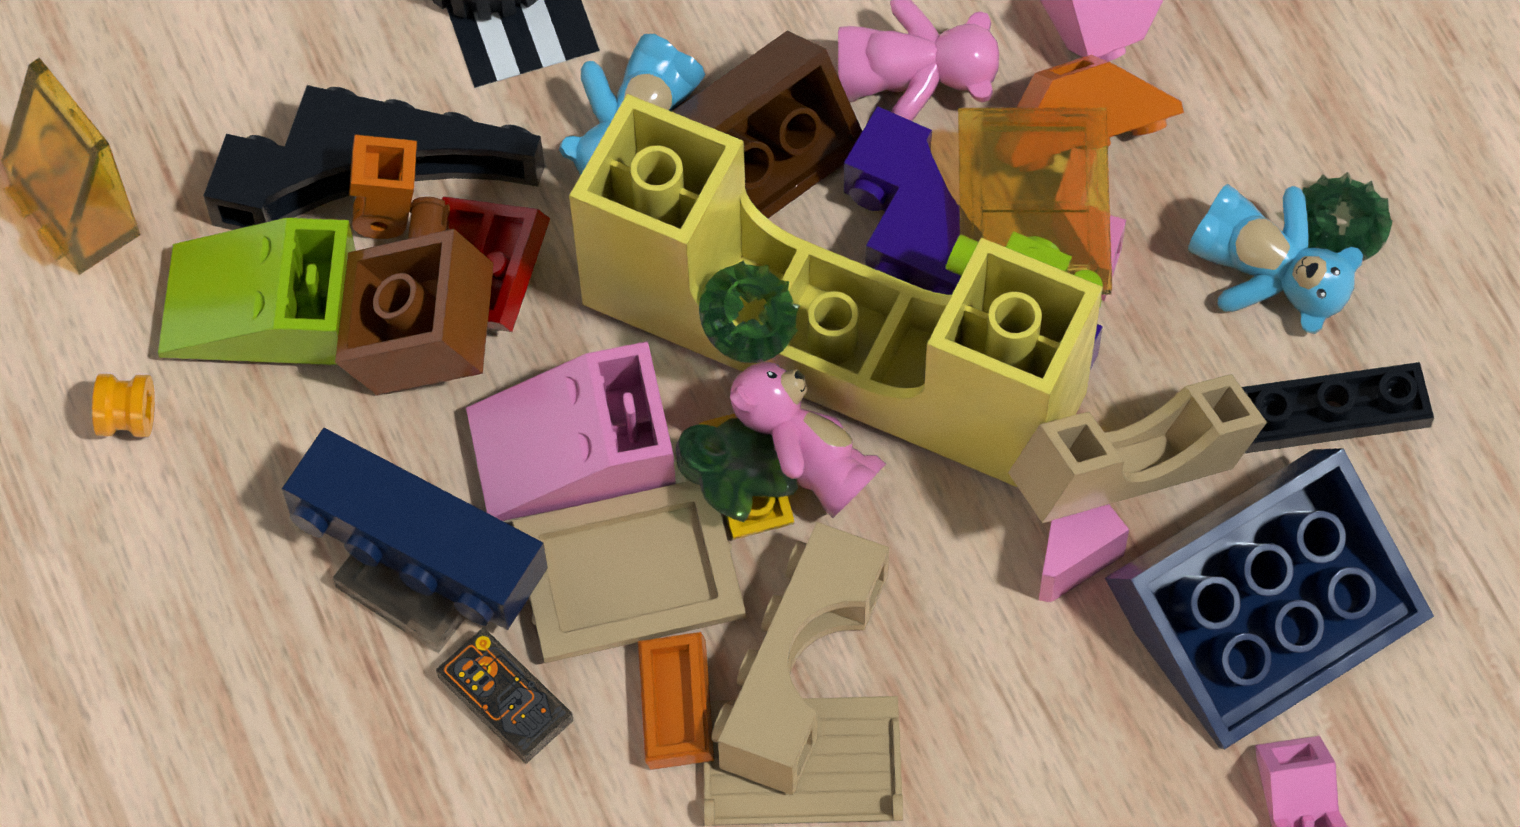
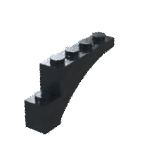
[203,85,545,230]

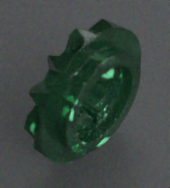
[1302,172,1393,261]
[699,260,800,363]

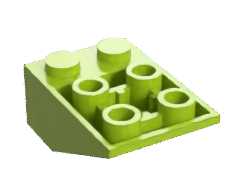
[158,218,356,365]

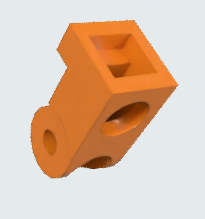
[349,135,417,239]

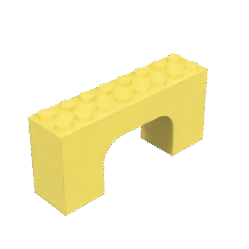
[569,94,1103,487]

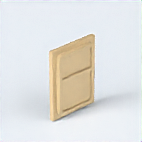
[512,476,746,663]

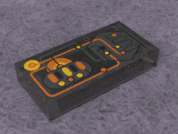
[436,627,574,764]

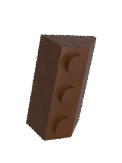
[672,30,862,219]

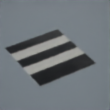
[446,0,600,88]

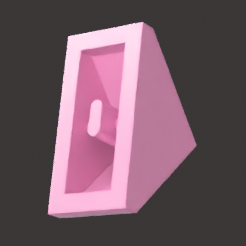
[1039,504,1129,603]

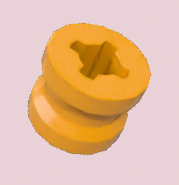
[92,374,155,437]

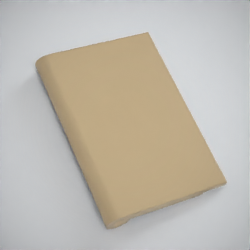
[704,696,903,826]

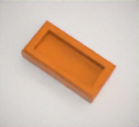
[638,632,714,770]

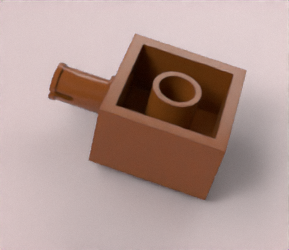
[335,197,494,395]

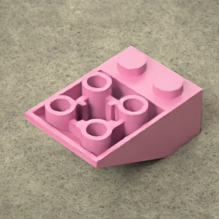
[466,341,676,521]

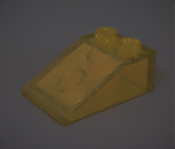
[1,58,141,275]

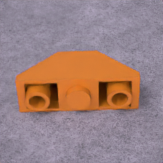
[994,55,1184,173]

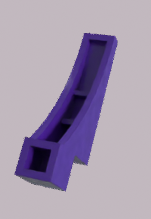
[844,106,1103,370]

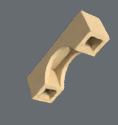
[1008,374,1267,523]
[712,522,889,795]

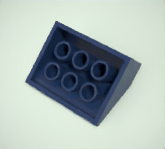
[1105,448,1434,750]

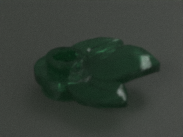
[676,418,798,522]

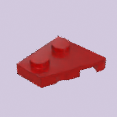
[442,196,551,332]

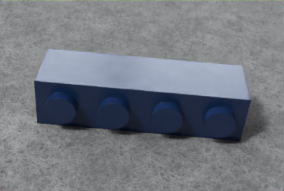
[282,427,548,630]

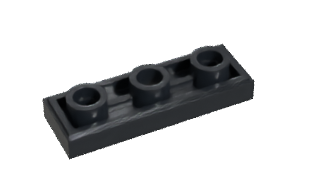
[1242,362,1434,453]

